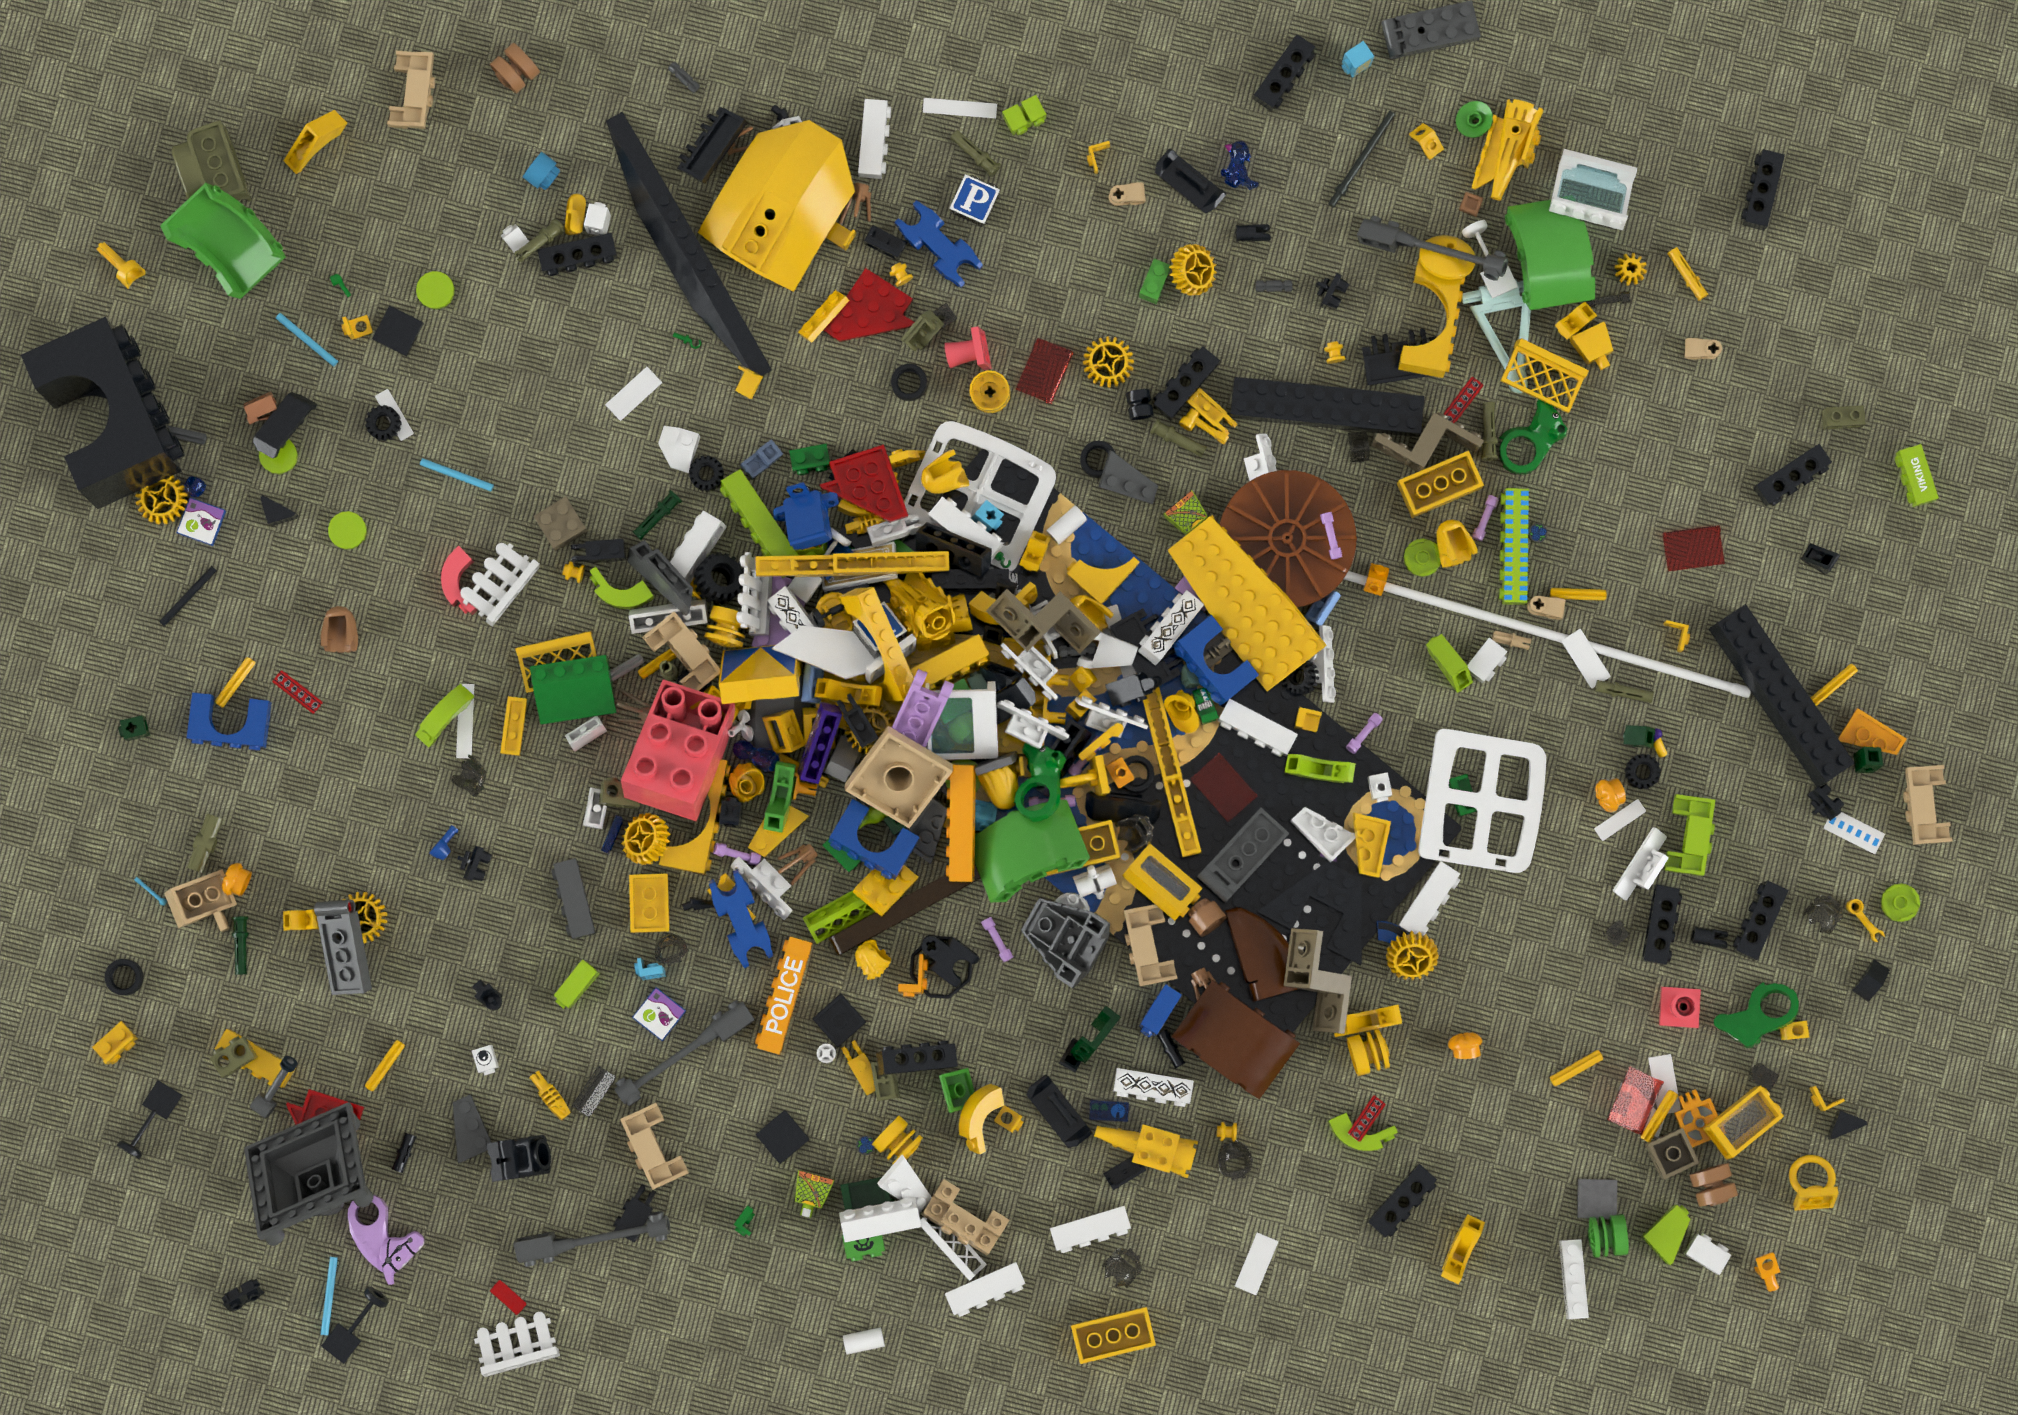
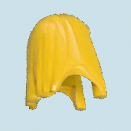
[921,449,969,494]
[1437,520,1478,568]
[1070,595,1114,632]
[978,764,1019,810]

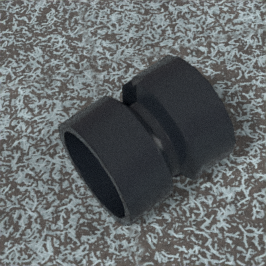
[1126,389,1154,420]

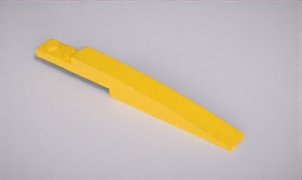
[755,551,949,577]
[1142,687,1201,857]

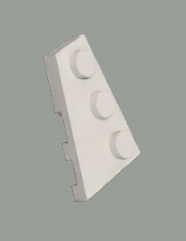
[1290,807,1355,863]
[877,1154,932,1213]

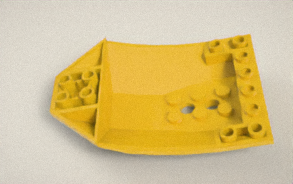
[698,120,855,292]

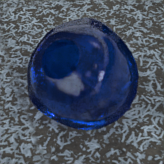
[184,476,206,497]

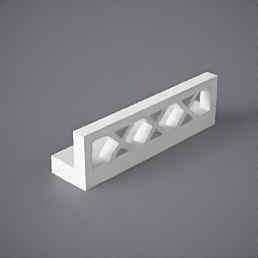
[920,1217,987,1281]

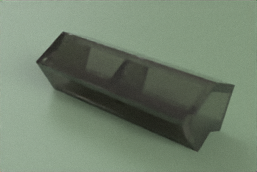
[572,1065,616,1118]

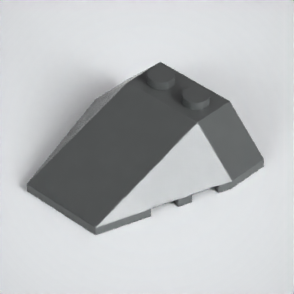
[746,676,813,753]
[1021,898,1110,988]

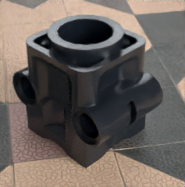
[487,1135,551,1182]

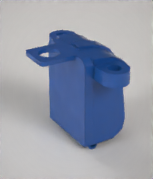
[773,482,839,550]

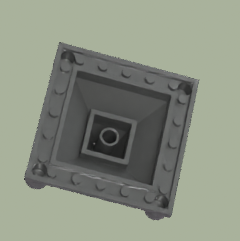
[244,1102,374,1246]

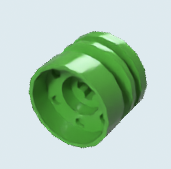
[1588,1214,1629,1258]

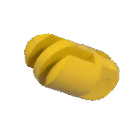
[564,194,586,235]

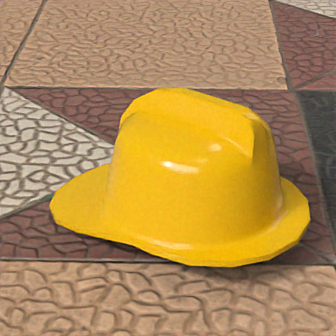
[1164,690,1200,733]

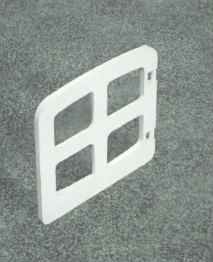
[904,421,1056,572]
[1418,729,1546,873]

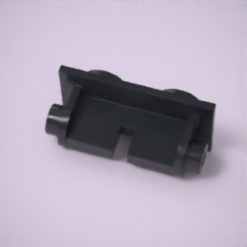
[222,1279,265,1312]

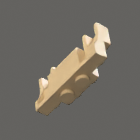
[387,50,435,129]
[642,611,720,691]
[1903,765,1952,845]
[1124,904,1178,987]
[620,1103,689,1190]
[921,1179,1010,1256]

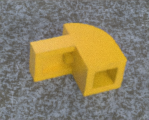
[1555,302,1597,340]
[1019,530,1051,572]
[283,909,319,931]

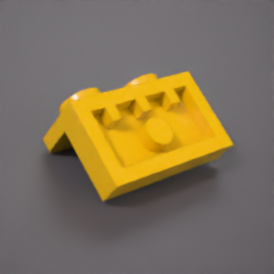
[92,1021,138,1065]

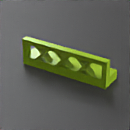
[803,890,875,944]

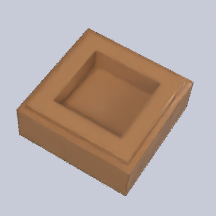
[1459,192,1484,217]

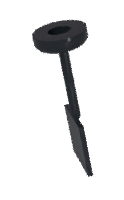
[117,1080,183,1160]
[321,1286,389,1364]

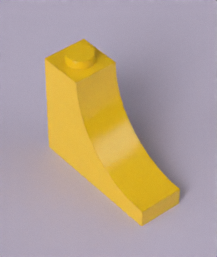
[283,110,347,174]
[1067,557,1139,604]

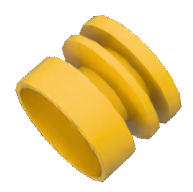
[969,370,1011,413]
[704,606,748,648]
[1346,1029,1390,1077]
[872,1115,923,1164]

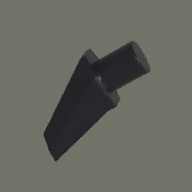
[771,105,789,122]
[682,897,714,911]

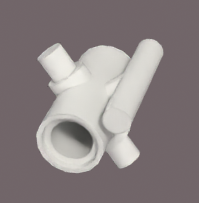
[1073,863,1117,899]

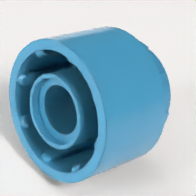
[522,152,560,190]

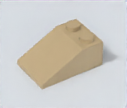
[164,869,237,928]

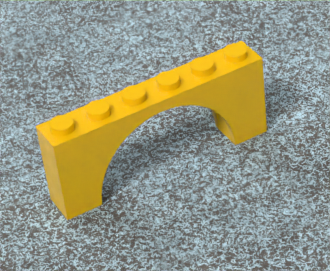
[1398,259,1465,378]
[840,587,914,701]
[659,759,731,875]

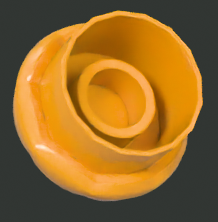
[1595,778,1626,812]
[222,863,252,896]
[1448,1032,1482,1059]

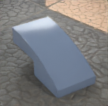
[740,439,783,480]

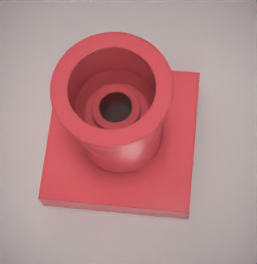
[945,326,992,370]
[1659,987,1701,1028]

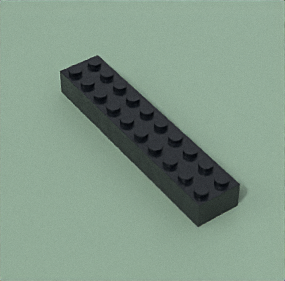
[1230,377,1425,437]
[1709,604,1855,787]

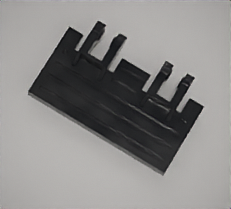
[677,107,748,184]
[1362,328,1437,385]
[1110,608,1184,691]

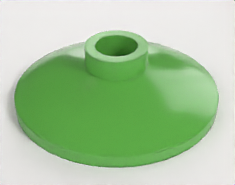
[1456,101,1493,138]

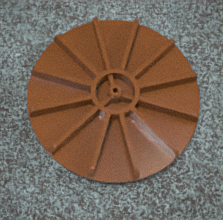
[1220,470,1357,607]

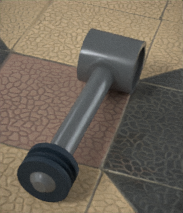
[250,1056,298,1119]

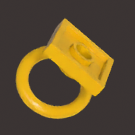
[1060,755,1110,796]
[1789,1155,1839,1211]

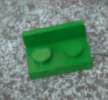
[789,443,830,476]
[734,1204,755,1236]

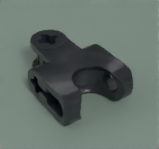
[922,935,980,988]

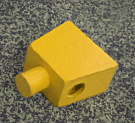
[1569,322,1613,371]

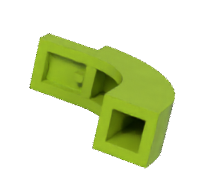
[590,566,655,609]
[415,684,475,747]
[1285,754,1356,783]
[1328,1113,1398,1151]

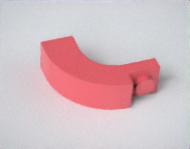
[441,546,478,615]

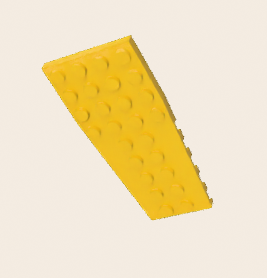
[1168,515,1327,691]

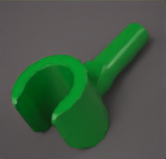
[330,274,351,298]

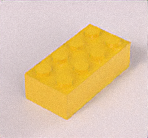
[1397,451,1484,518]
[910,634,990,691]
[1045,820,1121,877]
[1071,1307,1156,1364]

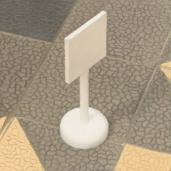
[1462,220,1518,299]
[788,528,851,603]

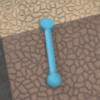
[134,877,167,906]

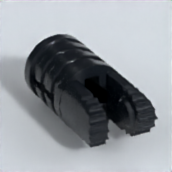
[1235,224,1271,242]
[1691,926,1728,948]

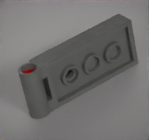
[1381,0,1481,59]
[1197,808,1289,903]
[314,899,372,995]

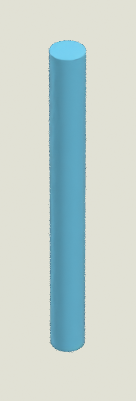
[276,313,338,367]
[420,458,494,491]
[321,1257,338,1335]

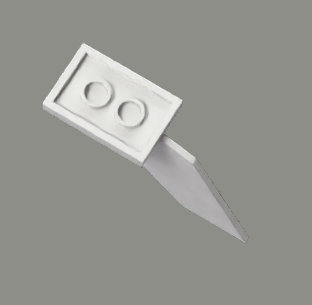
[772,625,917,684]

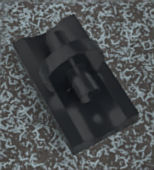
[1315,273,1349,310]
[1807,784,1844,821]
[457,846,492,881]
[472,979,502,1011]

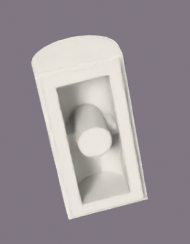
[1046,506,1087,545]
[565,716,607,752]
[583,788,610,829]
[843,1327,885,1355]

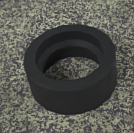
[891,363,927,401]
[1080,440,1116,478]
[1123,755,1155,793]
[104,959,144,996]

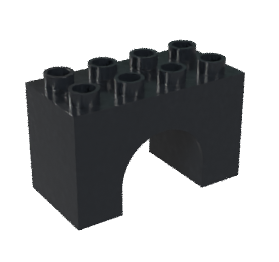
[21,317,185,509]

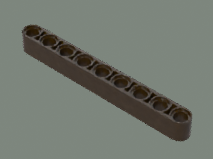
[829,864,981,956]

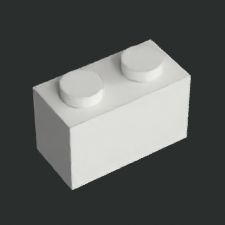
[584,202,611,236]
[1467,638,1507,683]
[1683,1233,1731,1275]

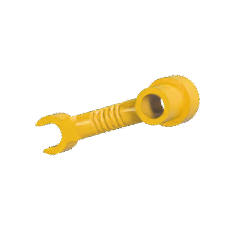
[1179,408,1229,445]
[1846,899,1885,942]

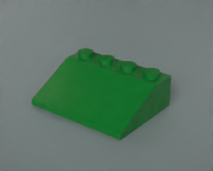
[530,655,617,725]

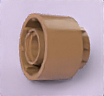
[1188,898,1227,937]

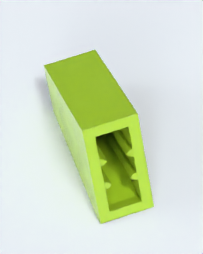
[1426,634,1473,693]
[554,959,600,1009]
[1641,1205,1691,1265]

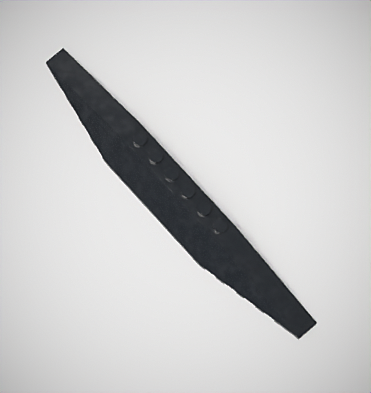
[606,112,772,376]

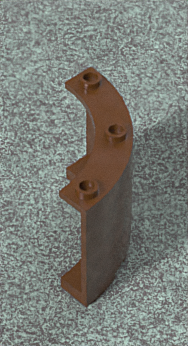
[1171,980,1300,1100]

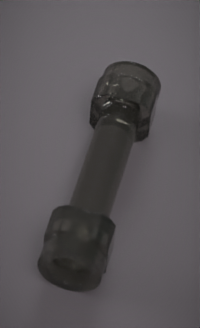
[1583,291,1631,308]

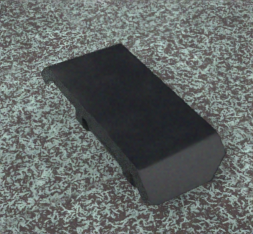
[1155,149,1226,213]
[253,392,317,458]
[968,678,1036,725]
[1085,791,1161,827]
[1026,1074,1092,1148]

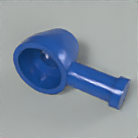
[429,825,459,860]

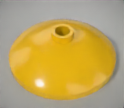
[1419,235,1475,280]

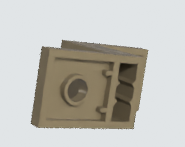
[1371,412,1484,472]
[986,589,1101,654]
[1284,928,1352,1034]

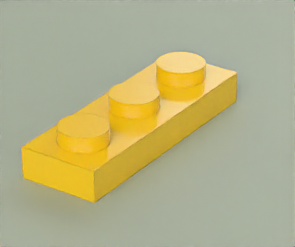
[798,290,849,343]
[500,696,528,756]

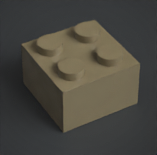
[533,496,588,552]
[1644,1128,1699,1180]

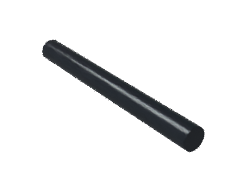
[159,566,217,627]

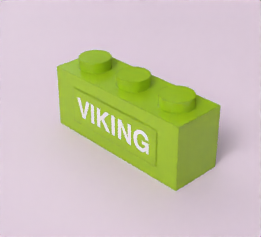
[1895,444,1939,508]

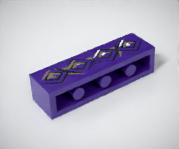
[797,702,842,784]

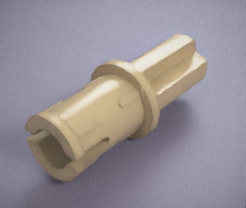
[1492,631,1531,650]

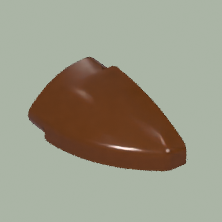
[1225,907,1297,1002]

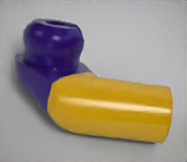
[1653,728,1667,758]

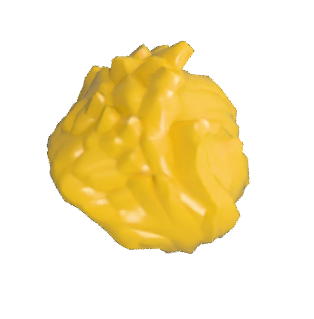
[729,763,765,803]
[855,939,891,980]

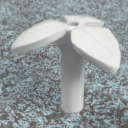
[728,709,754,742]

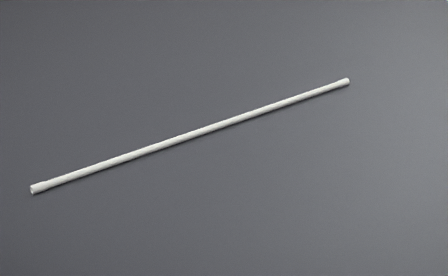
[1344,571,1751,698]

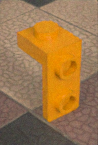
[898,954,928,997]

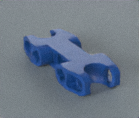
[895,200,983,288]
[708,869,773,968]

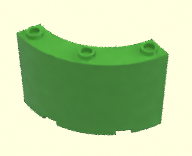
[160,183,286,299]
[1505,196,1595,310]
[975,800,1090,903]

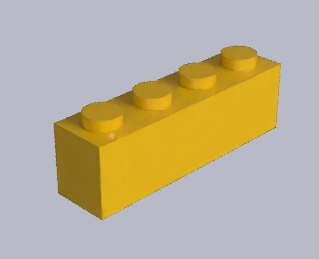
[215,1029,296,1088]

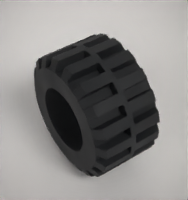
[693,552,744,605]

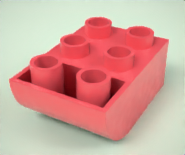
[621,679,735,822]

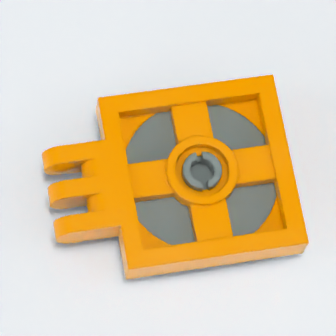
[1674,1089,1726,1148]

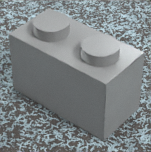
[824,735,863,782]

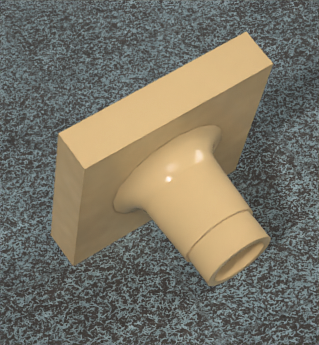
[845,726,953,829]

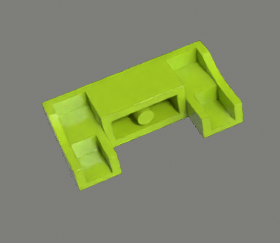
[1663,794,1716,876]

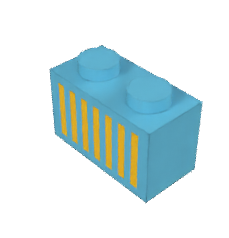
[1341,41,1374,78]

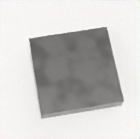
[974,751,1019,775]
[1577,1179,1617,1219]

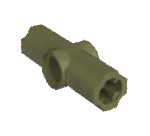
[187,813,223,873]

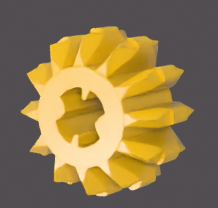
[1614,253,1647,286]

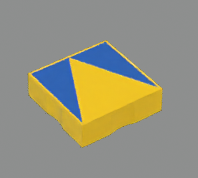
[719,645,802,704]

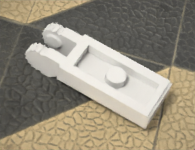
[867,514,922,547]

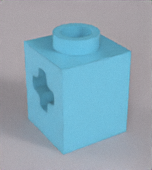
[971,500,1004,533]

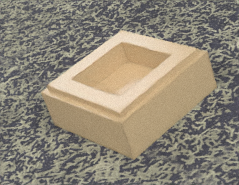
[213,911,230,932]

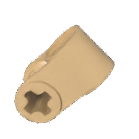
[1109,182,1146,206]
[1684,338,1722,360]
[1527,596,1566,620]

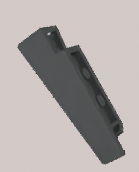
[627,540,693,616]

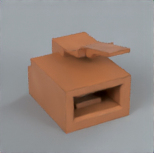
[243,391,277,424]

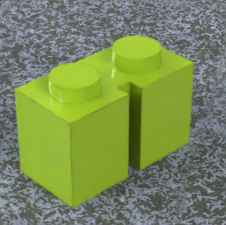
[1002,95,1046,135]

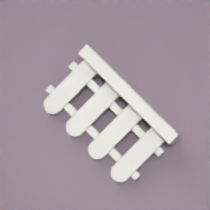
[460,543,540,627]
[736,552,773,636]
[474,1312,560,1377]

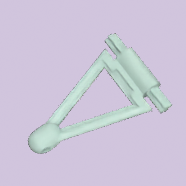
[1461,279,1531,394]

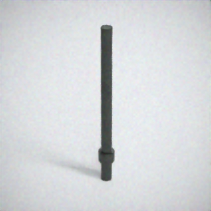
[1328,111,1396,208]

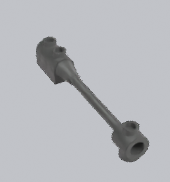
[1357,216,1508,281]
[614,1000,755,1106]
[513,1211,671,1267]

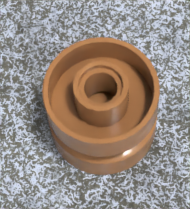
[489,43,540,94]
[1689,1163,1738,1207]

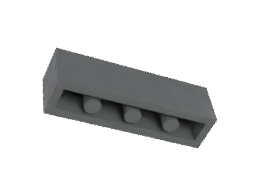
[551,858,596,940]

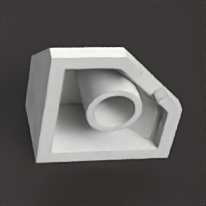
[658,426,700,473]

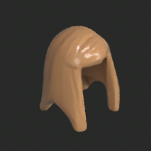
[320,606,358,653]

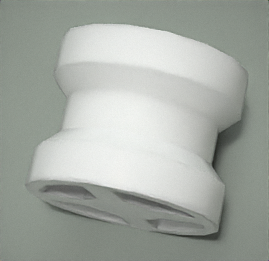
[817,1044,836,1063]

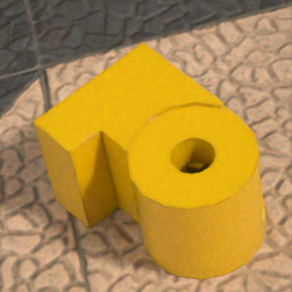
[1065,689,1097,722]
[1780,1021,1810,1040]

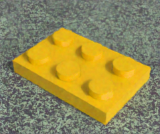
[853,865,919,917]
[629,874,670,933]

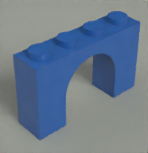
[1172,615,1259,705]
[187,693,272,751]
[828,799,919,880]
[1138,984,1182,1038]

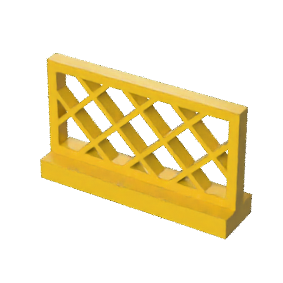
[1500,338,1589,413]
[515,631,597,693]

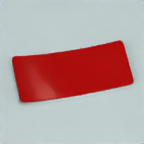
[490,1280,527,1315]

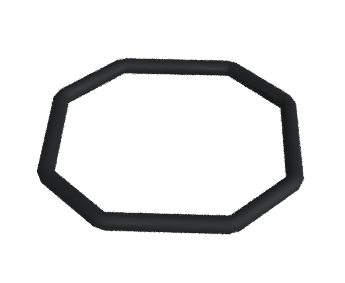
[910,936,972,999]

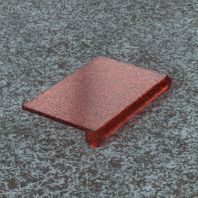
[1016,338,1074,404]
[1662,525,1725,572]
[1190,753,1257,822]
[1607,1066,1664,1136]

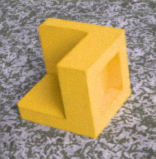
[1294,707,1322,732]

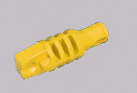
[845,514,886,535]
[529,1071,571,1120]

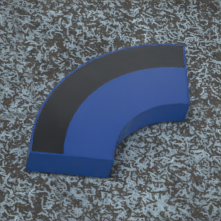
[1377,921,1414,958]

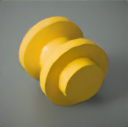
[889,263,913,287]
[1324,341,1346,364]
[562,561,585,583]
[1216,1122,1237,1142]

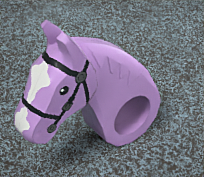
[348,1194,424,1285]

